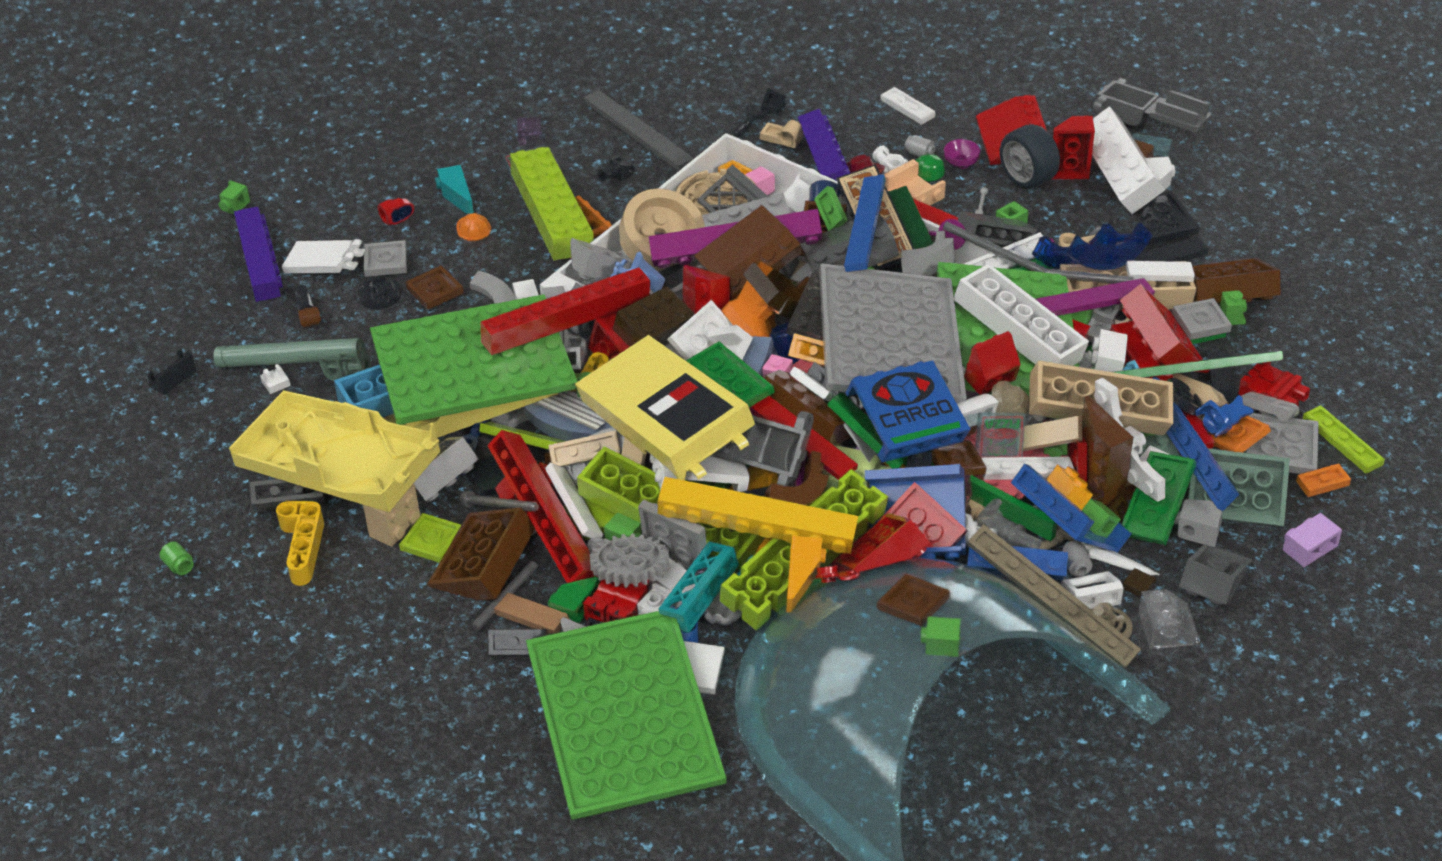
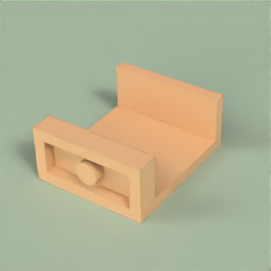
[884,159,946,205]

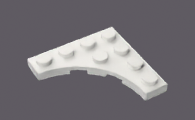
[1094,378,1165,502]

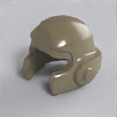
[990,381,1029,428]

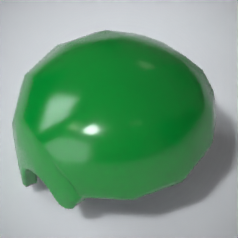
[915,154,945,181]

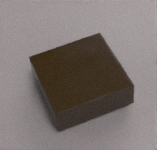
[1122,568,1156,599]

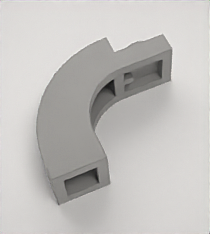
[901,231,955,275]
[564,329,589,372]

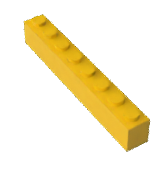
[657,477,858,554]

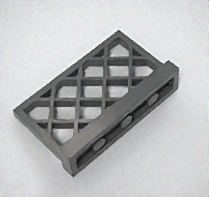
[697,164,768,213]

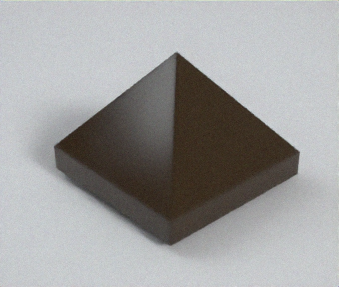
[1109,494,1129,525]

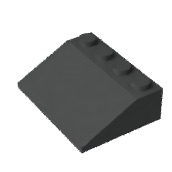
[800,214,899,286]

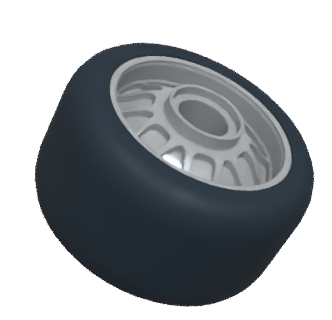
[1000,124,1060,188]

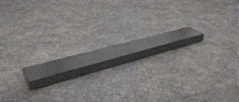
[584,90,694,171]

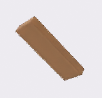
[494,593,569,634]

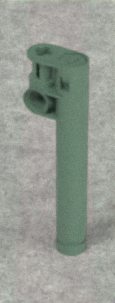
[213,338,371,381]

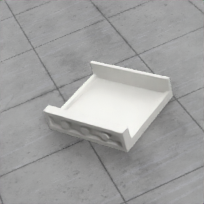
[647,451,750,492]

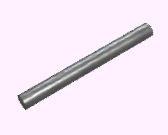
[1046,269,1134,284]
[471,561,538,631]

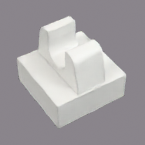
[260,364,290,394]

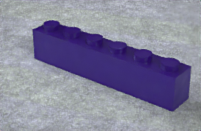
[798,108,850,181]
[234,206,283,302]

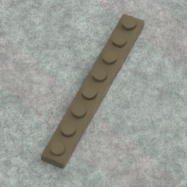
[967,524,1141,670]

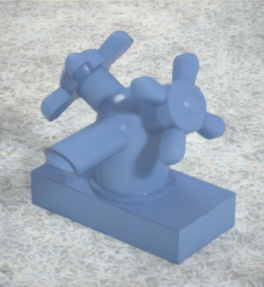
[610,252,665,293]

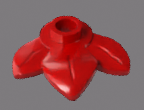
[815,566,860,583]

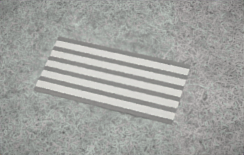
[536,390,606,430]

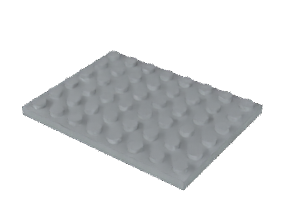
[819,264,967,403]

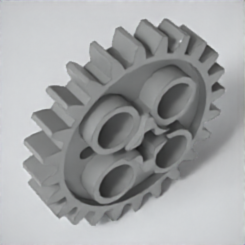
[590,533,669,587]

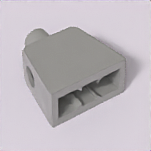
[1174,499,1223,547]

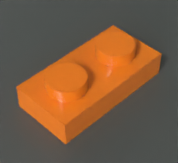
[1296,464,1351,497]

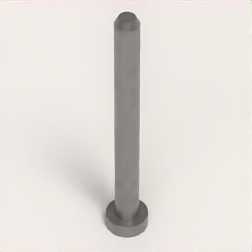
[460,491,539,512]

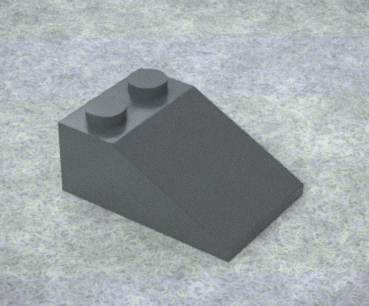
[1179,545,1252,605]

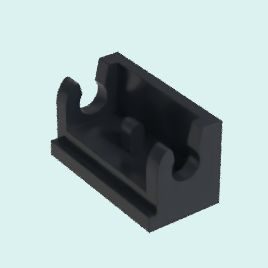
[147,349,197,395]

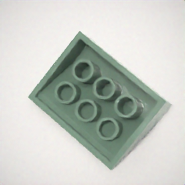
[1188,449,1290,527]

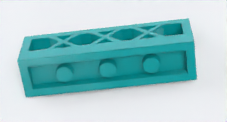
[658,541,739,633]

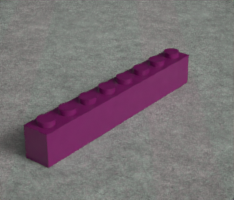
[648,209,822,268]

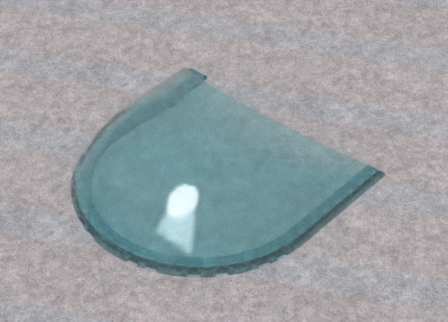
[735,557,1170,861]

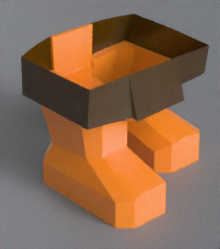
[722,261,813,343]

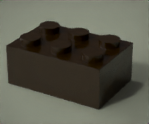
[613,286,695,347]

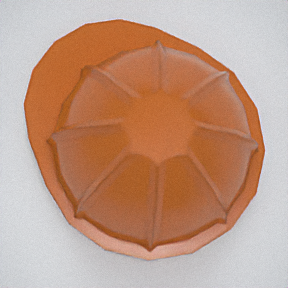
[456,213,491,241]

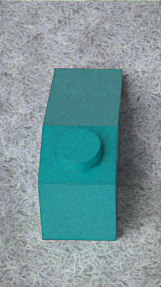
[435,165,474,214]

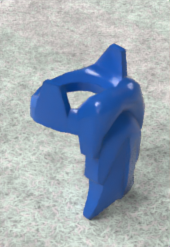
[1195,395,1253,438]

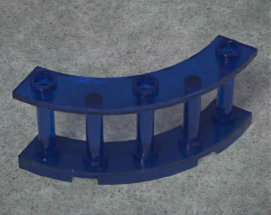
[1032,223,1153,270]

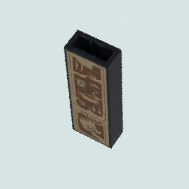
[836,164,914,273]

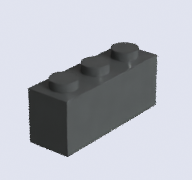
[250,479,326,512]

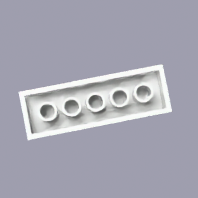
[1092,106,1166,214]
[954,264,1089,366]

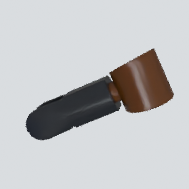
[295,285,321,327]

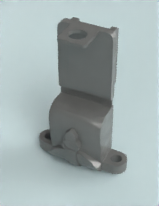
[1093,78,1211,146]
[713,411,814,487]

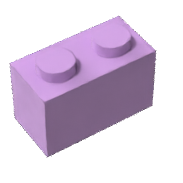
[1283,513,1342,567]

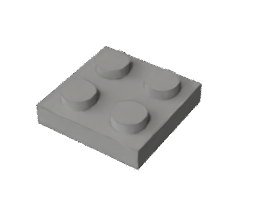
[364,240,407,277]
[1172,298,1232,340]

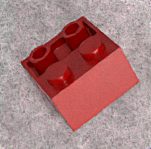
[964,331,1021,395]

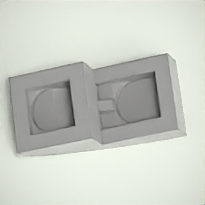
[1087,304,1122,342]

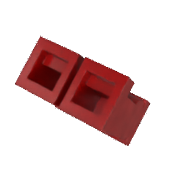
[1238,362,1310,406]
[583,579,650,623]

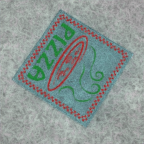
[976,412,1025,458]

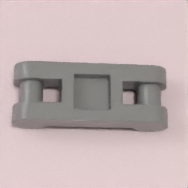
[1241,392,1299,422]

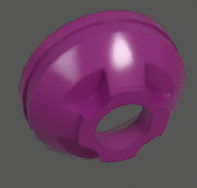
[944,139,980,169]

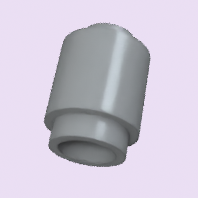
[905,135,935,157]
[1063,541,1092,577]

